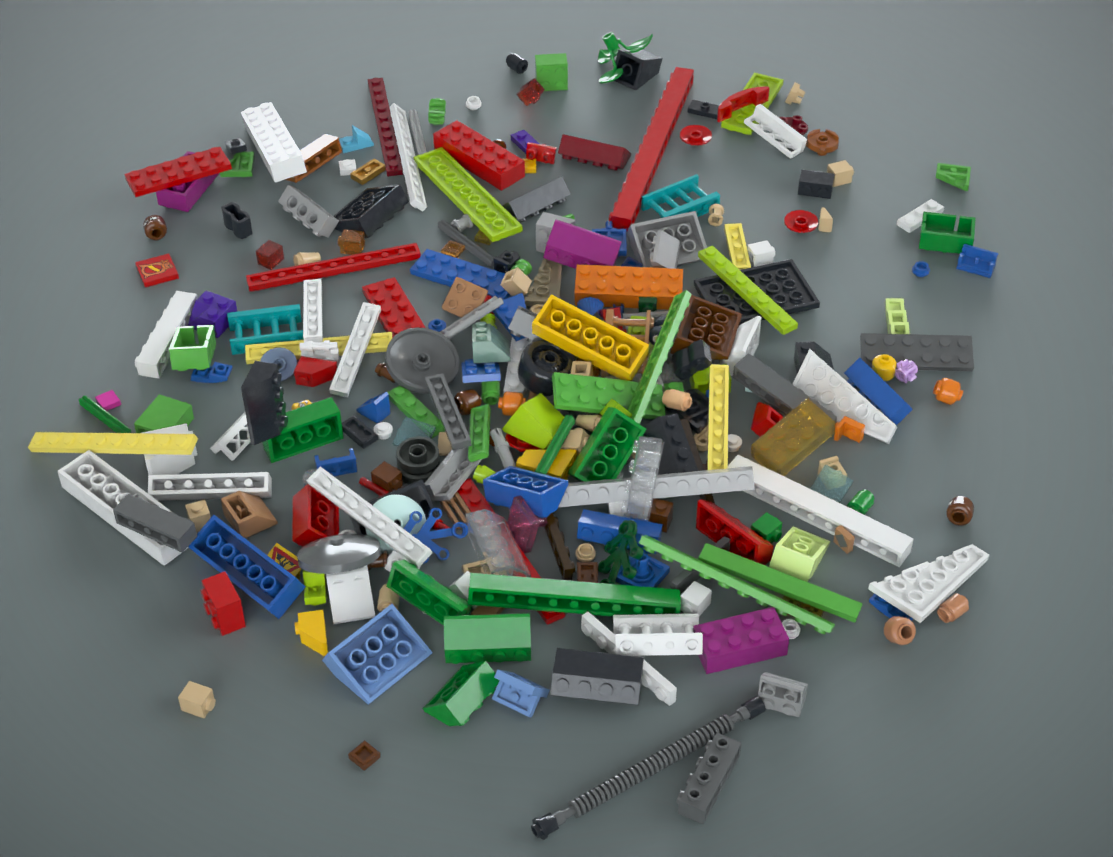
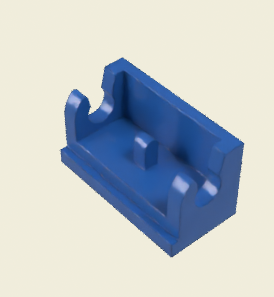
[956,244,998,278]
[314,448,357,476]

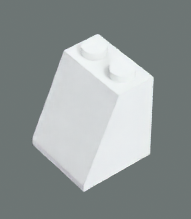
[143,424,198,475]

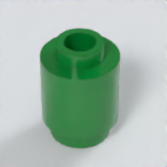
[847,490,875,515]

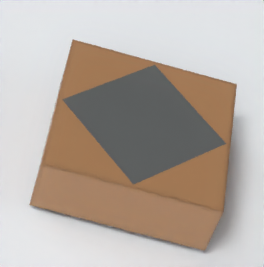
[833,525,855,554]

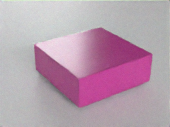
[95,390,121,411]

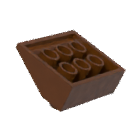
[670,295,742,360]

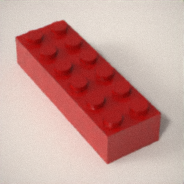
[433,120,525,191]

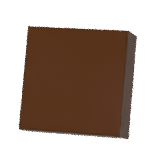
[348,740,381,771]

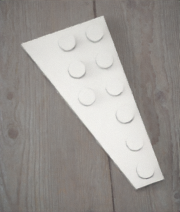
[792,349,897,444]
[868,544,989,623]

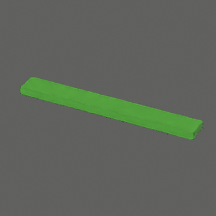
[698,543,863,623]

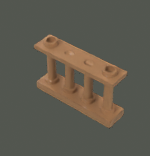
[601,309,654,378]

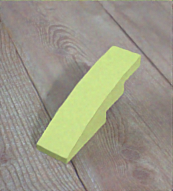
[885,298,910,334]

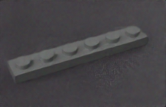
[425,373,472,450]

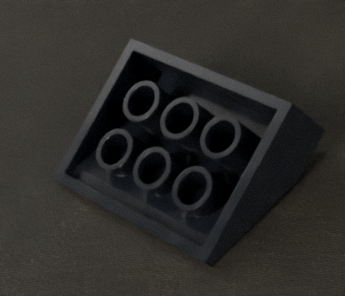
[334,184,409,239]

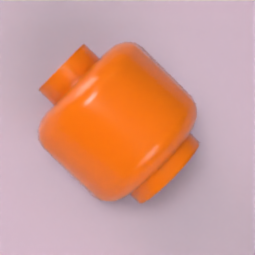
[933,377,963,405]
[498,391,526,416]

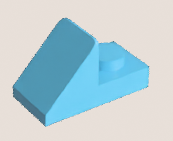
[339,125,374,153]

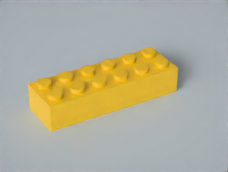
[532,294,649,381]

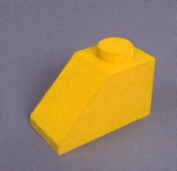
[294,610,328,656]

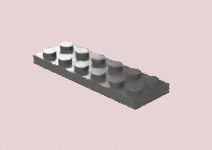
[860,333,974,371]

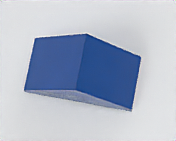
[356,392,390,424]

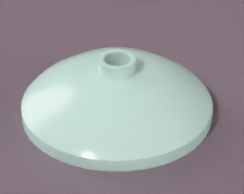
[366,495,426,555]

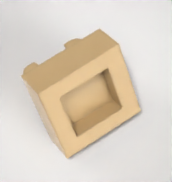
[785,82,805,105]

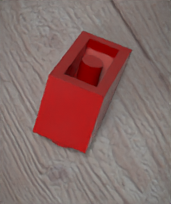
[294,356,337,387]

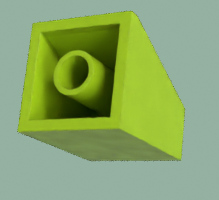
[502,393,564,450]

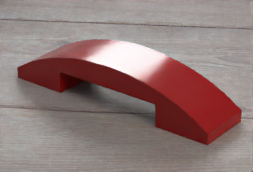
[717,86,770,123]

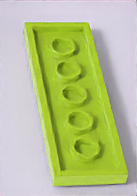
[721,72,784,135]

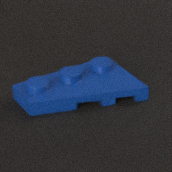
[492,293,526,341]

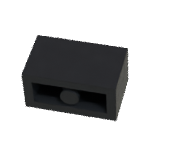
[798,169,835,199]

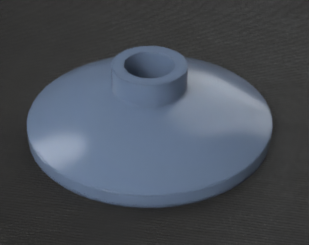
[260,347,297,381]

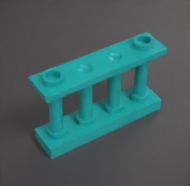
[641,174,720,218]
[227,304,304,355]

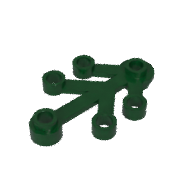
[598,520,644,584]

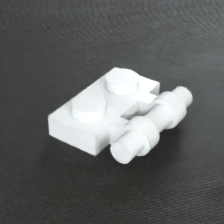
[300,340,340,367]

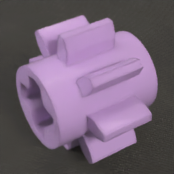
[895,359,918,383]

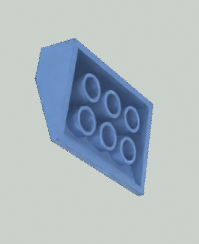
[322,604,433,705]

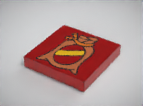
[135,253,179,287]

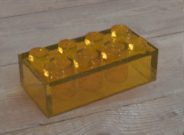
[751,398,835,476]

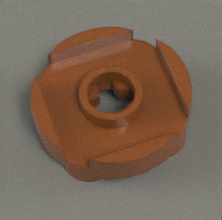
[806,129,839,156]

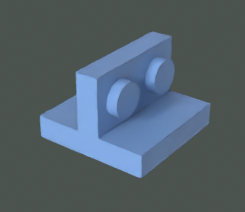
[492,669,550,717]

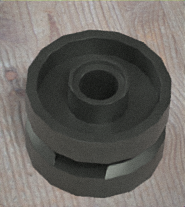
[396,436,440,484]

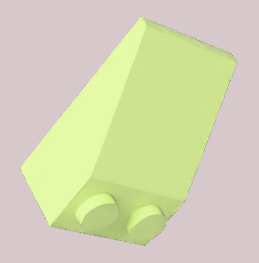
[769,526,830,582]

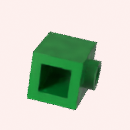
[751,512,782,544]

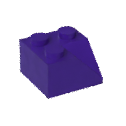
[188,290,237,338]

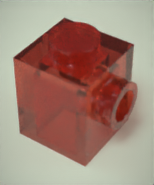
[516,78,545,106]
[256,240,284,270]

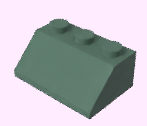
[472,322,511,363]

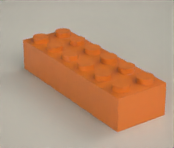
[574,264,683,310]

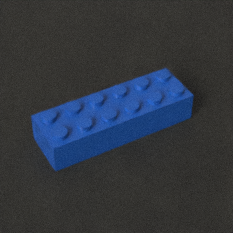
[188,515,306,619]

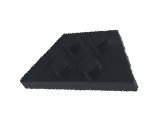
[664,389,709,434]

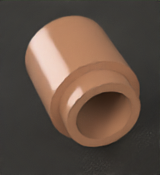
[937,593,969,623]

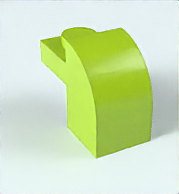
[303,570,327,606]

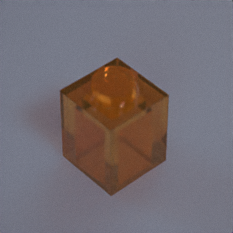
[338,229,365,255]

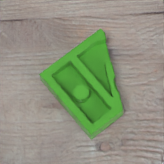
[220,151,255,177]
[936,163,971,191]

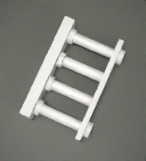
[613,614,703,656]

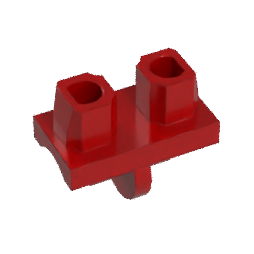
[526,142,557,164]

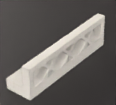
[744,104,807,159]
[210,412,250,461]

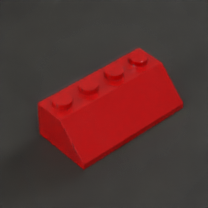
[696,499,774,565]

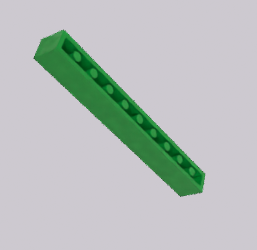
[468,573,681,616]

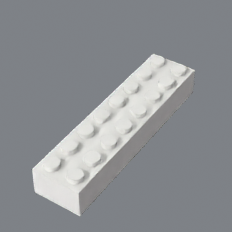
[241,103,307,182]
[58,450,189,566]

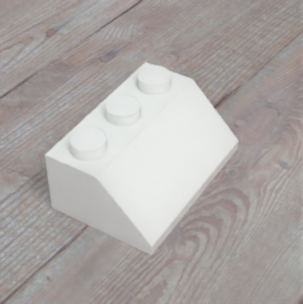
[720,316,761,376]

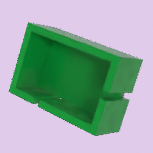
[919,211,976,254]

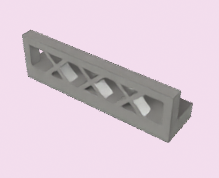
[424,447,482,501]

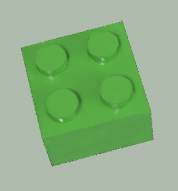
[535,53,568,92]

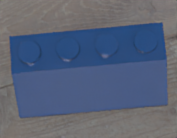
[483,466,568,518]

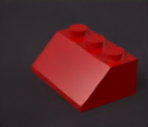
[292,484,339,547]

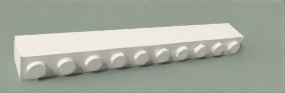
[728,455,913,567]

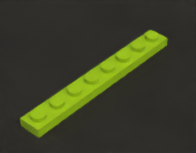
[698,245,798,335]

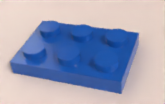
[461,359,501,383]

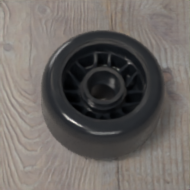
[517,340,575,396]

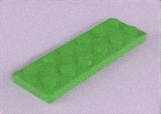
[552,372,665,419]

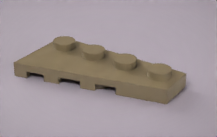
[524,258,563,306]

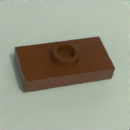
[577,562,598,583]

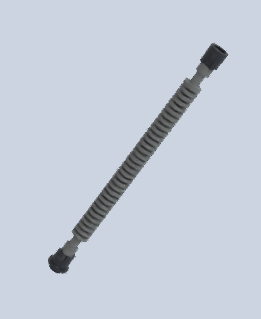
[531,696,766,840]

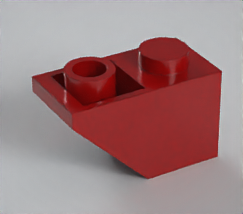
[751,402,783,440]

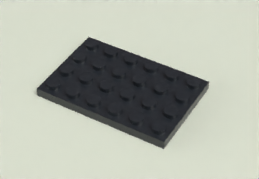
[694,259,820,325]

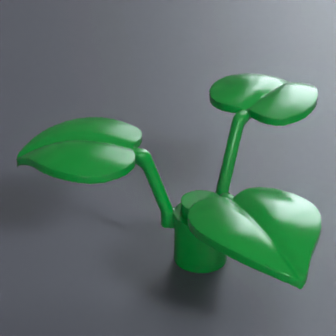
[598,32,653,84]

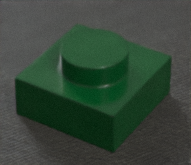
[639,297,657,312]

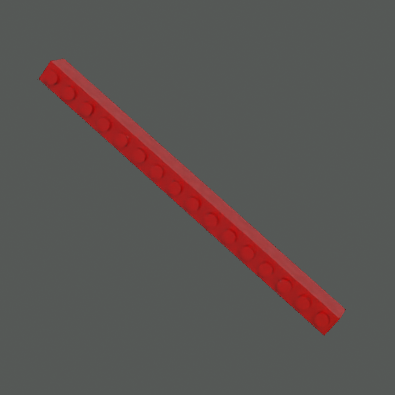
[609,67,694,232]

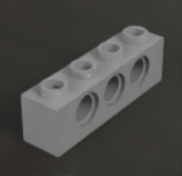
[278,185,339,238]

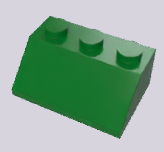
[422,661,500,727]

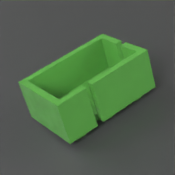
[169,325,216,371]

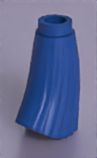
[577,297,604,316]

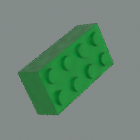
[262,397,344,463]

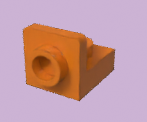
[833,416,865,443]

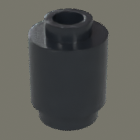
[506,53,528,74]

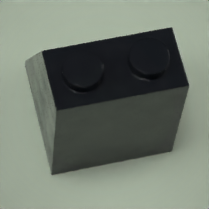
[614,49,663,90]

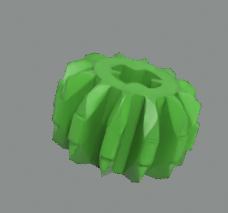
[428,98,446,125]

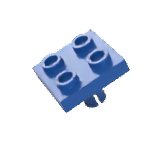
[615,552,670,588]

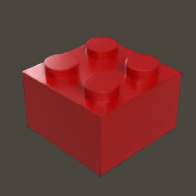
[200,571,246,636]

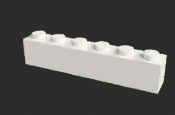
[135,291,198,378]
[148,472,272,501]

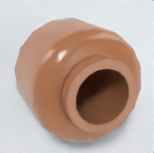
[884,616,916,645]

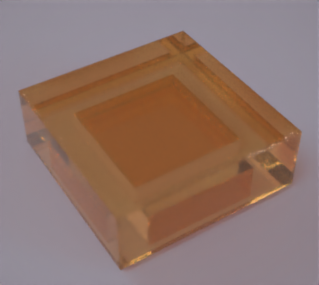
[441,240,465,258]

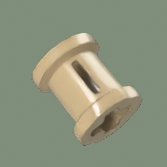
[708,204,724,226]

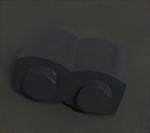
[221,202,253,239]
[672,340,712,380]

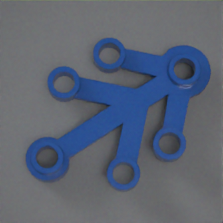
[403,508,468,564]

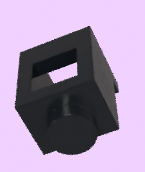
[493,250,520,274]

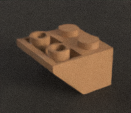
[221,491,278,538]

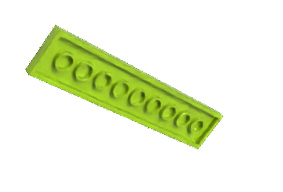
[413,147,523,242]

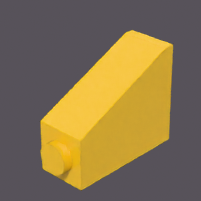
[516,449,577,480]

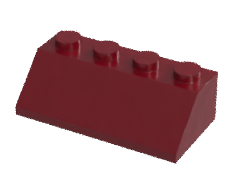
[558,134,631,171]

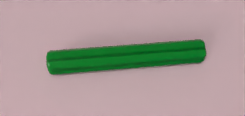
[79,396,131,433]
[535,415,575,475]

